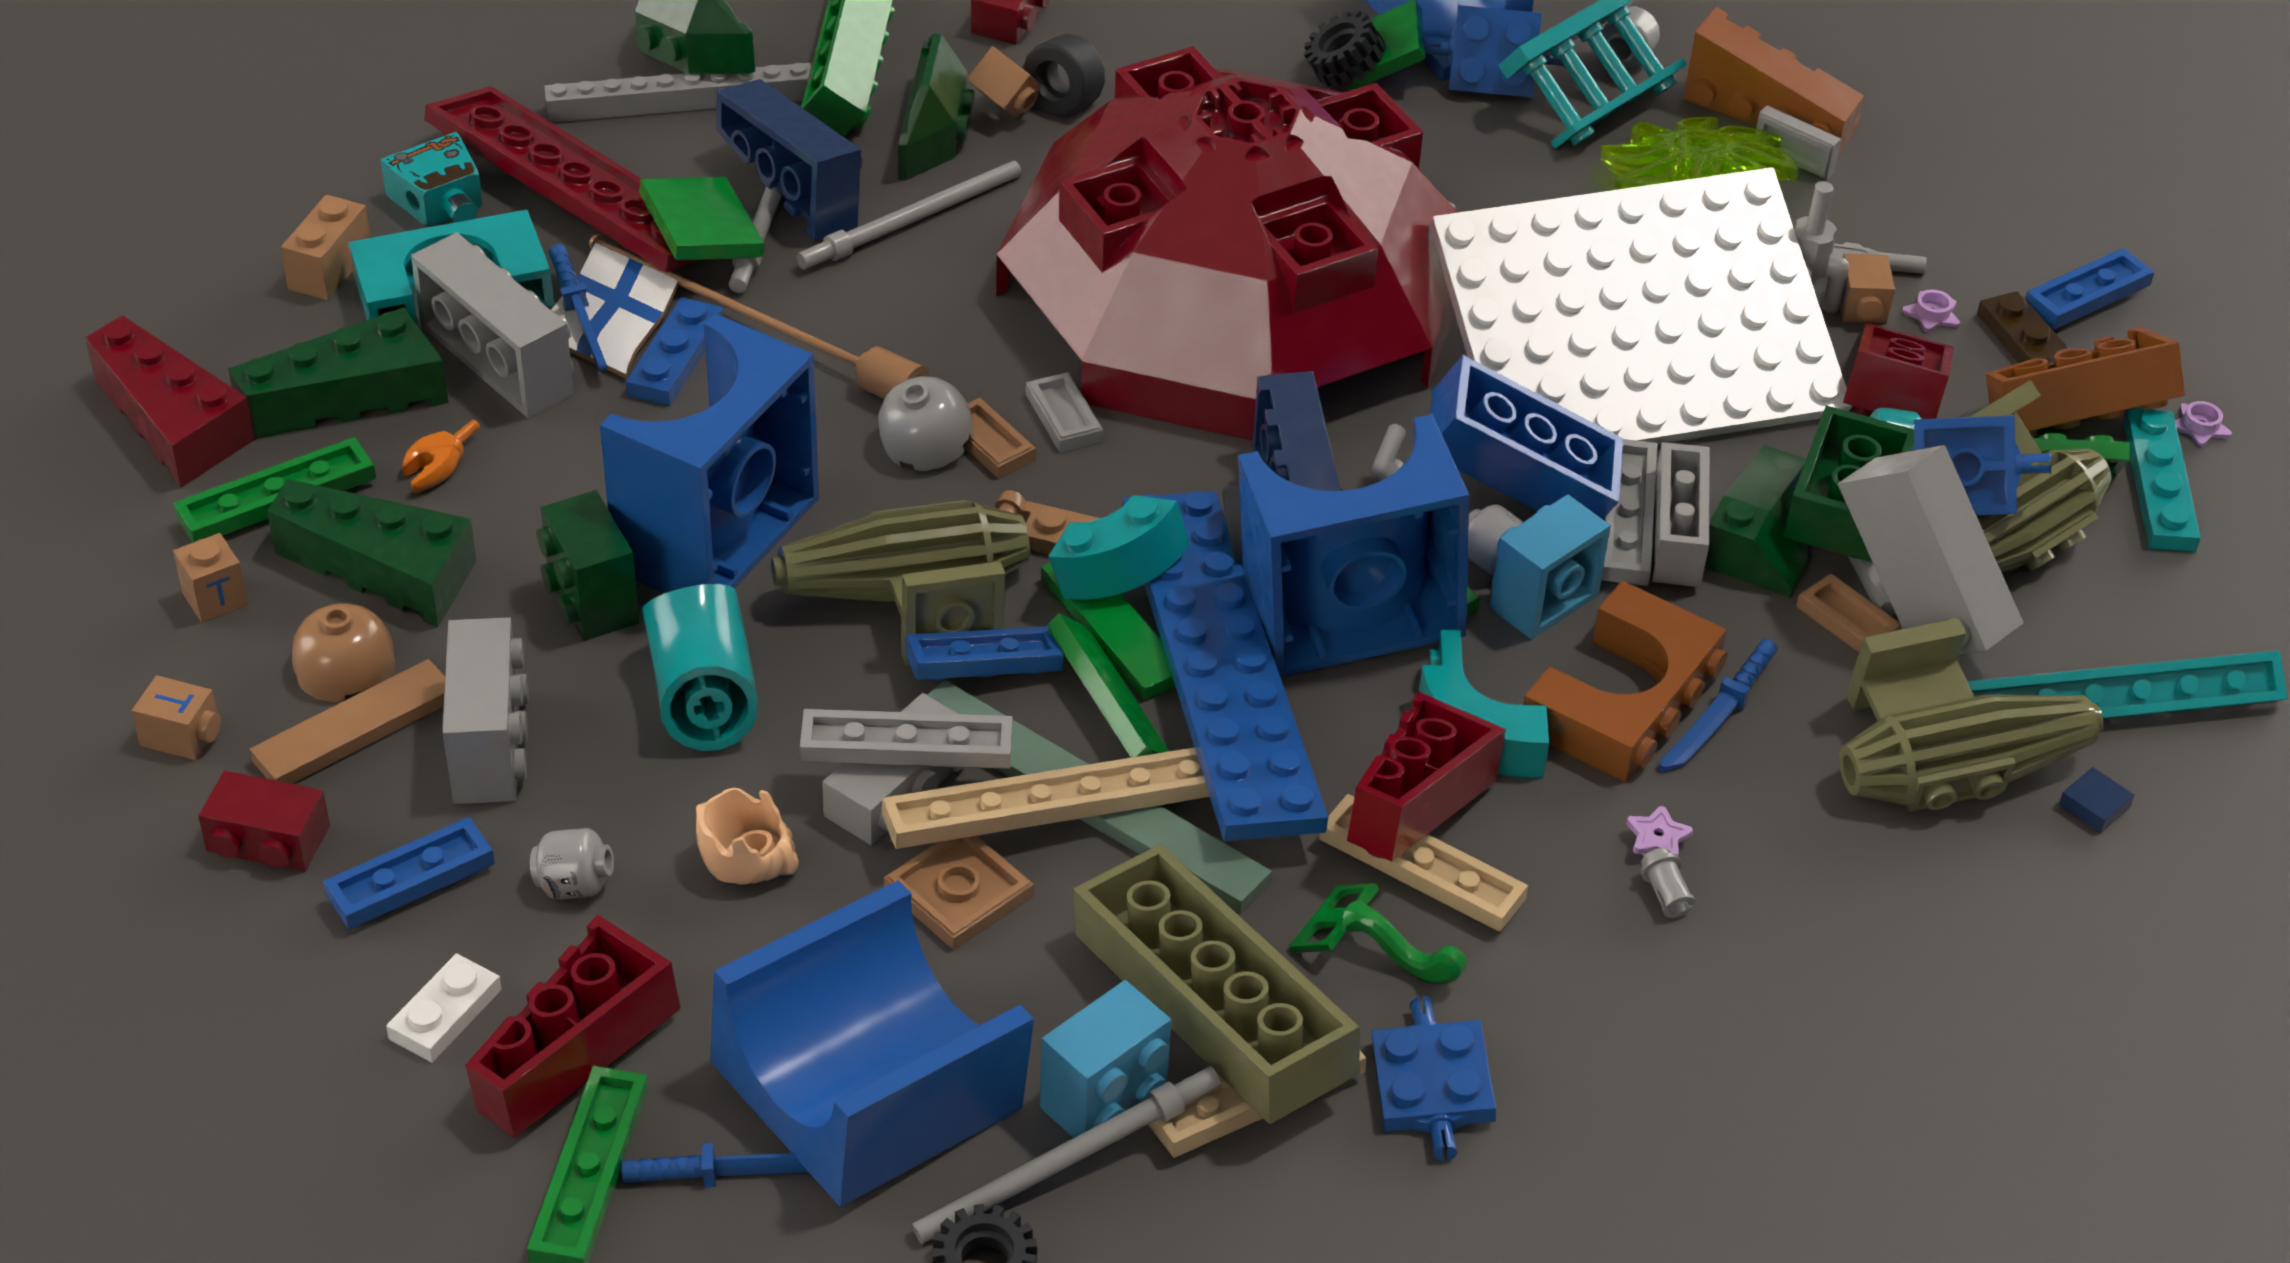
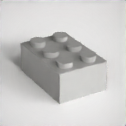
[443,617,529,804]

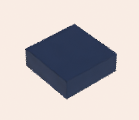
[2059,767,2135,832]

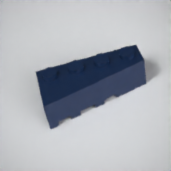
[716,79,863,241]
[1252,371,1343,491]

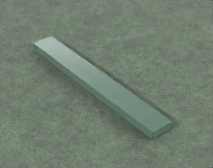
[927,680,1272,914]

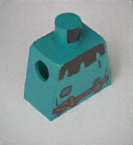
[380,132,483,226]

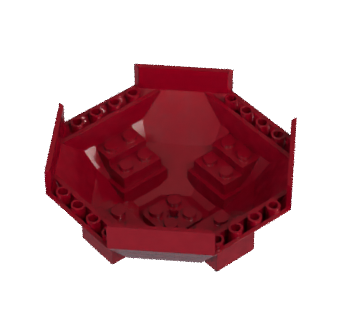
[996,46,1459,441]

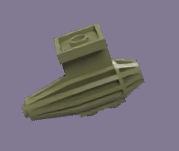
[1970,380,2112,573]
[771,500,1030,665]
[1839,618,2104,812]

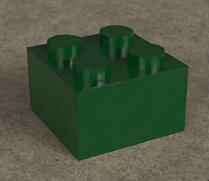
[536,490,640,641]

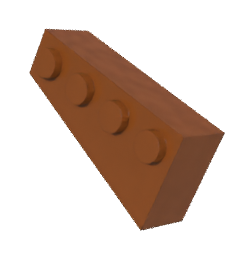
[1683,7,1864,155]
[1985,326,2185,437]

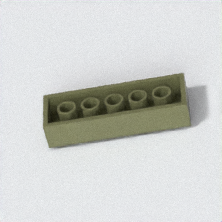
[1073,844,1360,1124]

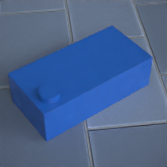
[1430,355,1623,519]

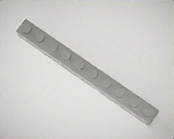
[544,62,811,123]

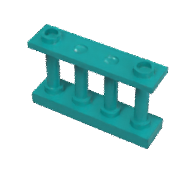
[1498,0,1688,149]

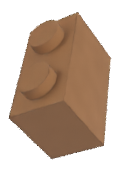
[280,195,371,300]

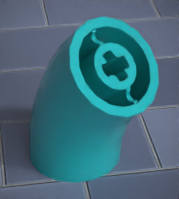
[642,584,758,751]

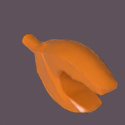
[401,419,480,493]

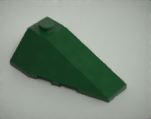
[1704,445,1808,598]

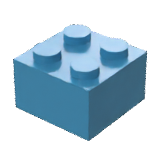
[1489,494,1611,640]
[1040,979,1171,1138]

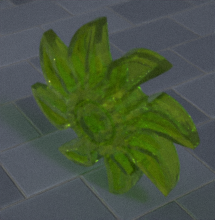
[1600,117,1798,190]

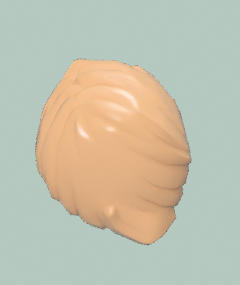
[696,788,799,885]

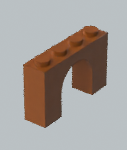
[1523,581,1728,782]

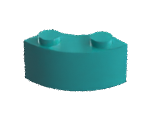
[1048,495,1190,600]

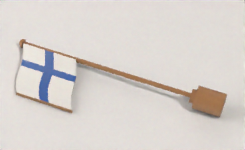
[551,234,929,399]

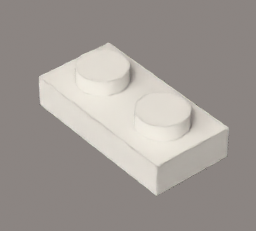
[386,953,502,1063]

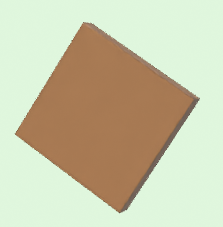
[884,836,1034,950]

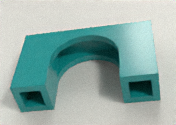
[348,210,554,326]

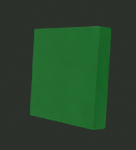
[1347,0,1425,91]

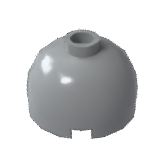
[878,376,975,471]

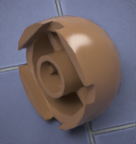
[292,603,395,703]

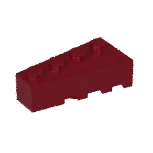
[85,315,255,488]
[1347,691,1506,862]
[465,914,681,1138]

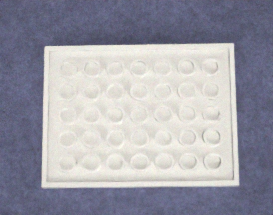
[1429,168,1852,444]

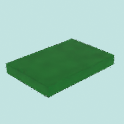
[639,177,764,260]

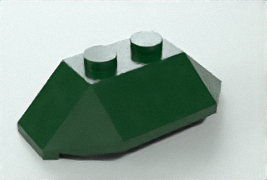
[635,0,756,74]
[898,34,975,180]

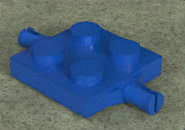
[1424,5,1565,98]
[1912,415,2051,515]
[1371,996,1496,1161]

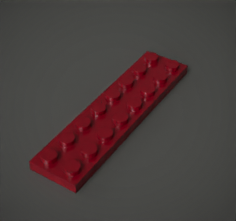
[424,86,705,272]

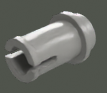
[1640,848,1696,918]

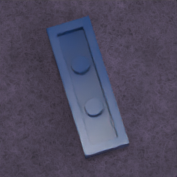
[2025,248,2154,329]
[626,297,724,406]
[905,626,1064,681]
[323,817,495,930]

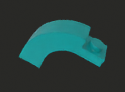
[1419,630,1549,778]

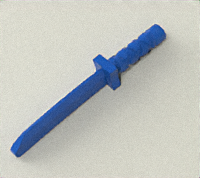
[548,244,607,372]
[1658,639,1778,772]
[622,1143,809,1187]

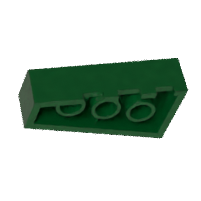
[228,308,449,438]
[267,479,477,627]

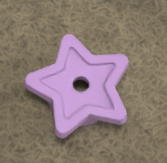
[1903,290,1960,332]
[2175,401,2232,447]
[1625,806,1693,856]

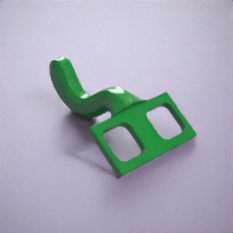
[1289,883,1467,984]

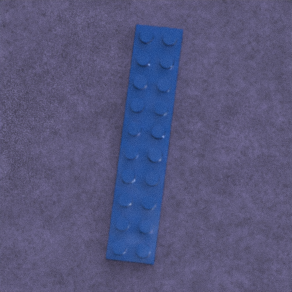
[1122,491,1328,841]

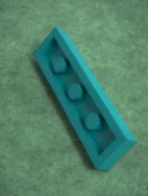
[2123,409,2201,552]

